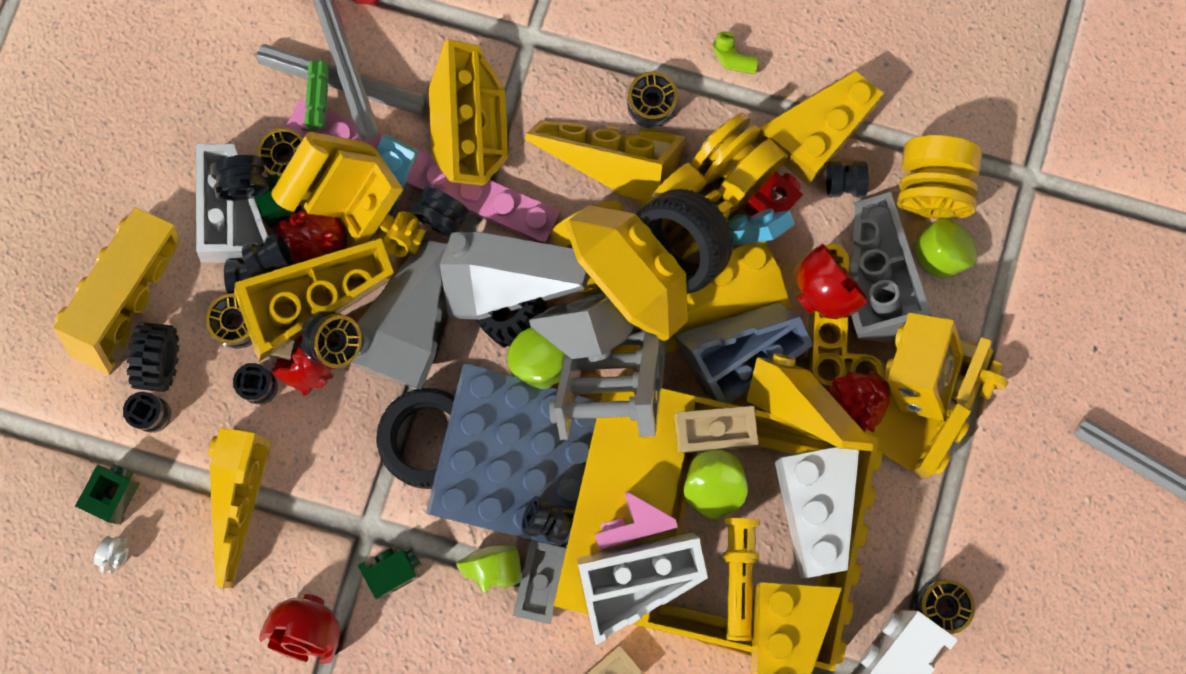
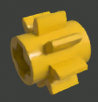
[377,211,425,257]

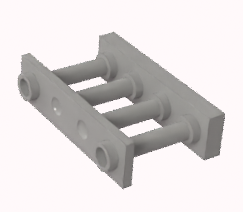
[549,328,667,440]

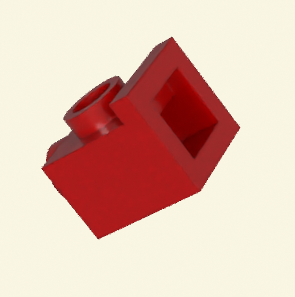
[744,171,804,216]

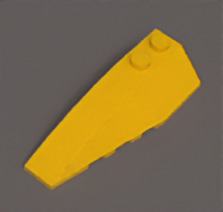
[581,241,791,372]

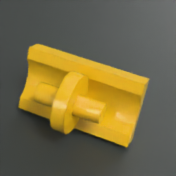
[951,337,1008,410]

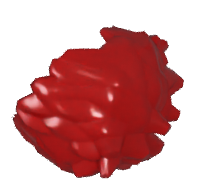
[273,210,348,264]
[271,335,336,396]
[828,371,891,433]

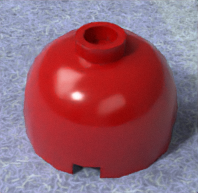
[797,243,870,320]
[259,594,340,664]

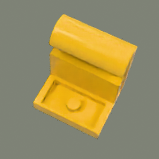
[271,132,403,243]

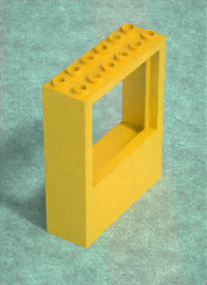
[554,376,883,672]

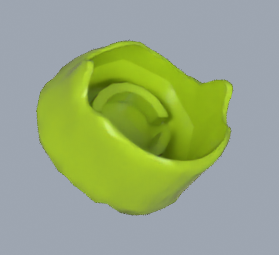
[914,218,977,279]
[507,327,565,389]
[684,449,748,519]
[456,544,522,593]

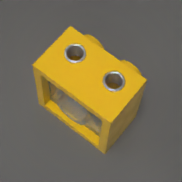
[885,313,964,421]

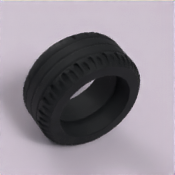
[636,189,733,294]
[376,388,455,489]

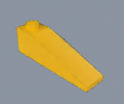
[525,120,686,204]
[747,354,874,451]
[208,428,272,588]

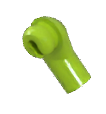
[713,31,759,75]

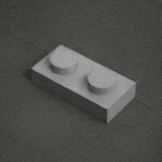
[513,540,567,624]

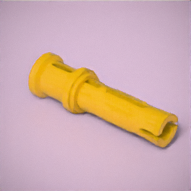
[723,518,760,641]

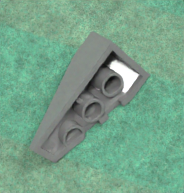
[850,192,932,344]
[440,232,589,320]
[350,239,447,390]
[529,288,635,362]

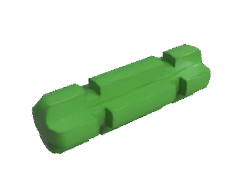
[304,60,329,131]

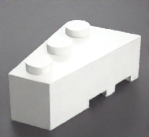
[196,144,268,263]
[775,447,859,579]
[577,532,708,645]
[858,610,958,674]

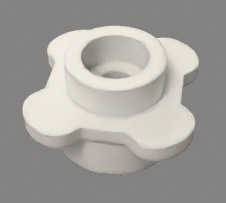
[94,536,129,574]

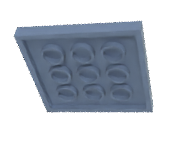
[426,364,599,548]

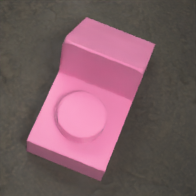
[595,492,678,551]

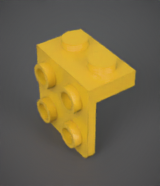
[865,388,971,480]

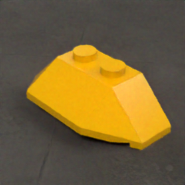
[429,39,508,186]
[565,205,688,342]

